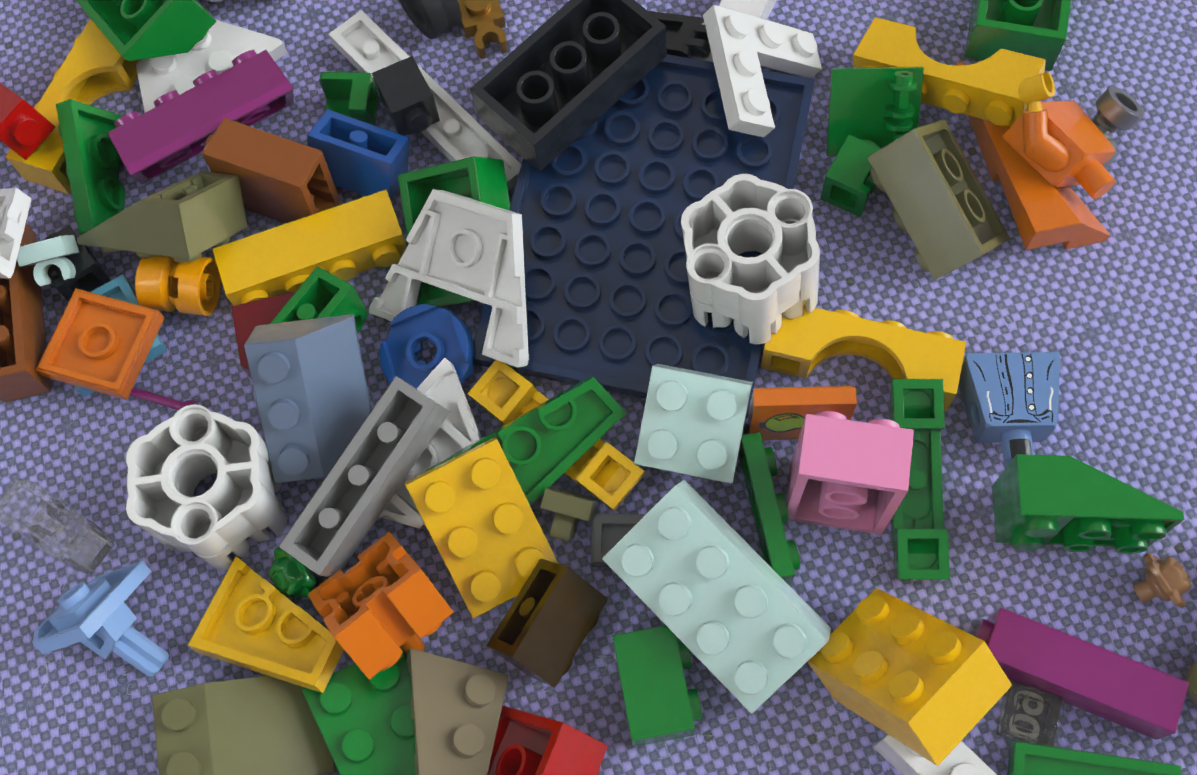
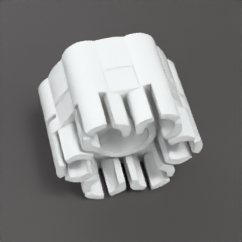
[681,174,820,344]
[126,404,288,570]

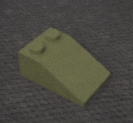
[152,676,337,775]

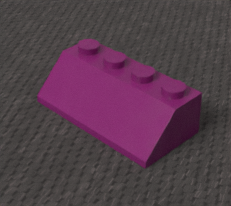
[108,50,294,185]

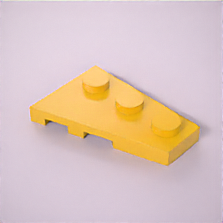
[188,556,344,693]

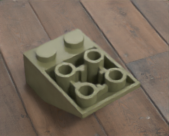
[77,171,247,262]

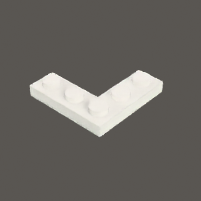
[703,5,822,138]

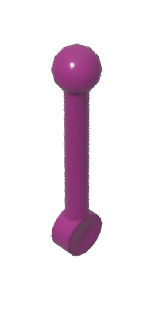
[130,387,198,410]

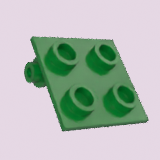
[826,67,924,156]

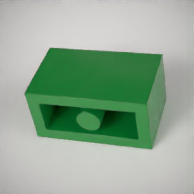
[612,625,703,747]

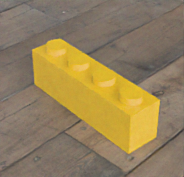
[212,189,407,306]

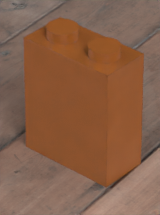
[202,118,341,223]

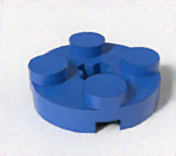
[379,304,475,389]

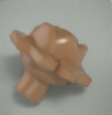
[1133,552,1192,608]

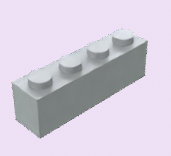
[279,376,450,576]

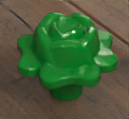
[269,547,316,600]

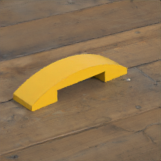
[467,360,646,511]

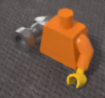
[1002,72,1144,199]

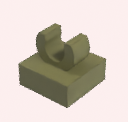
[540,487,600,541]

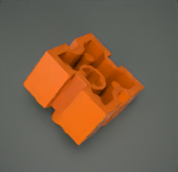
[307,532,454,680]

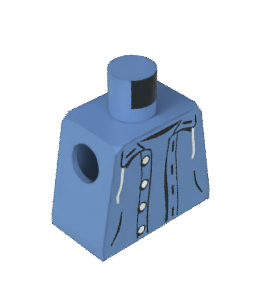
[958,352,1060,466]

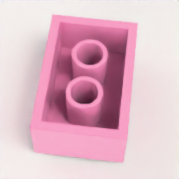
[786,411,914,535]

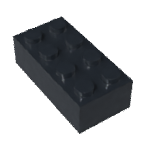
[470,0,667,172]

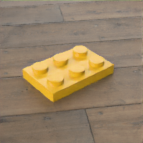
[404,437,559,619]

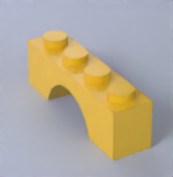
[853,17,1046,127]
[6,19,142,194]
[760,301,966,412]

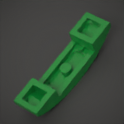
[889,379,950,580]

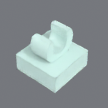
[17,235,79,286]

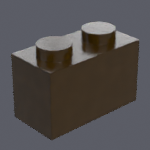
[486,559,608,688]

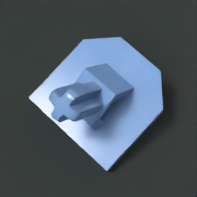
[32,560,169,677]

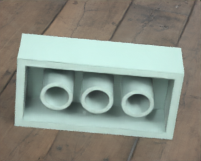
[602,480,831,714]

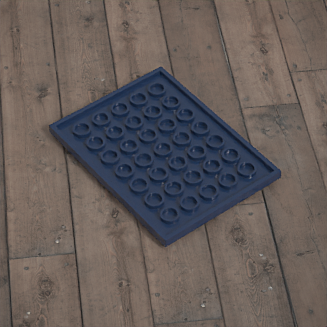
[473,54,815,419]

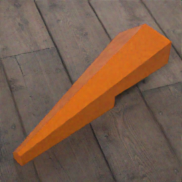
[955,62,1110,250]

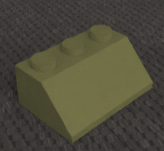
[867,120,1011,280]

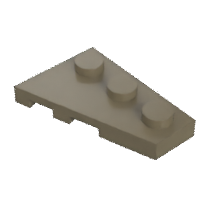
[407,648,509,775]

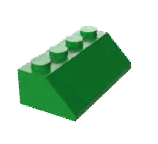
[76,0,217,61]

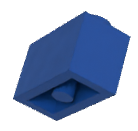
[307,109,409,201]

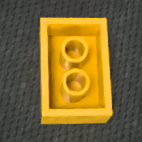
[807,588,1012,766]

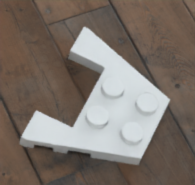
[368,189,529,368]

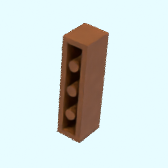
[0,223,51,403]

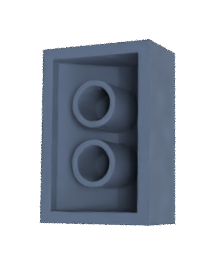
[244,314,372,483]

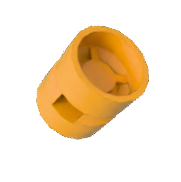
[135,255,221,316]

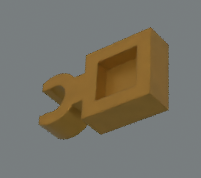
[458,0,508,59]

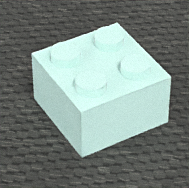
[634,364,753,484]

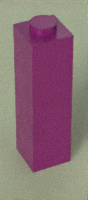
[973,608,1189,740]

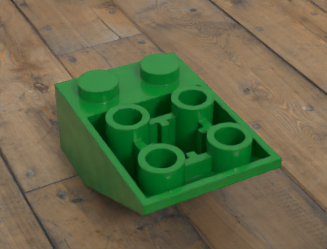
[992,454,1184,554]

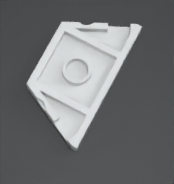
[136,19,288,113]
[379,358,481,529]

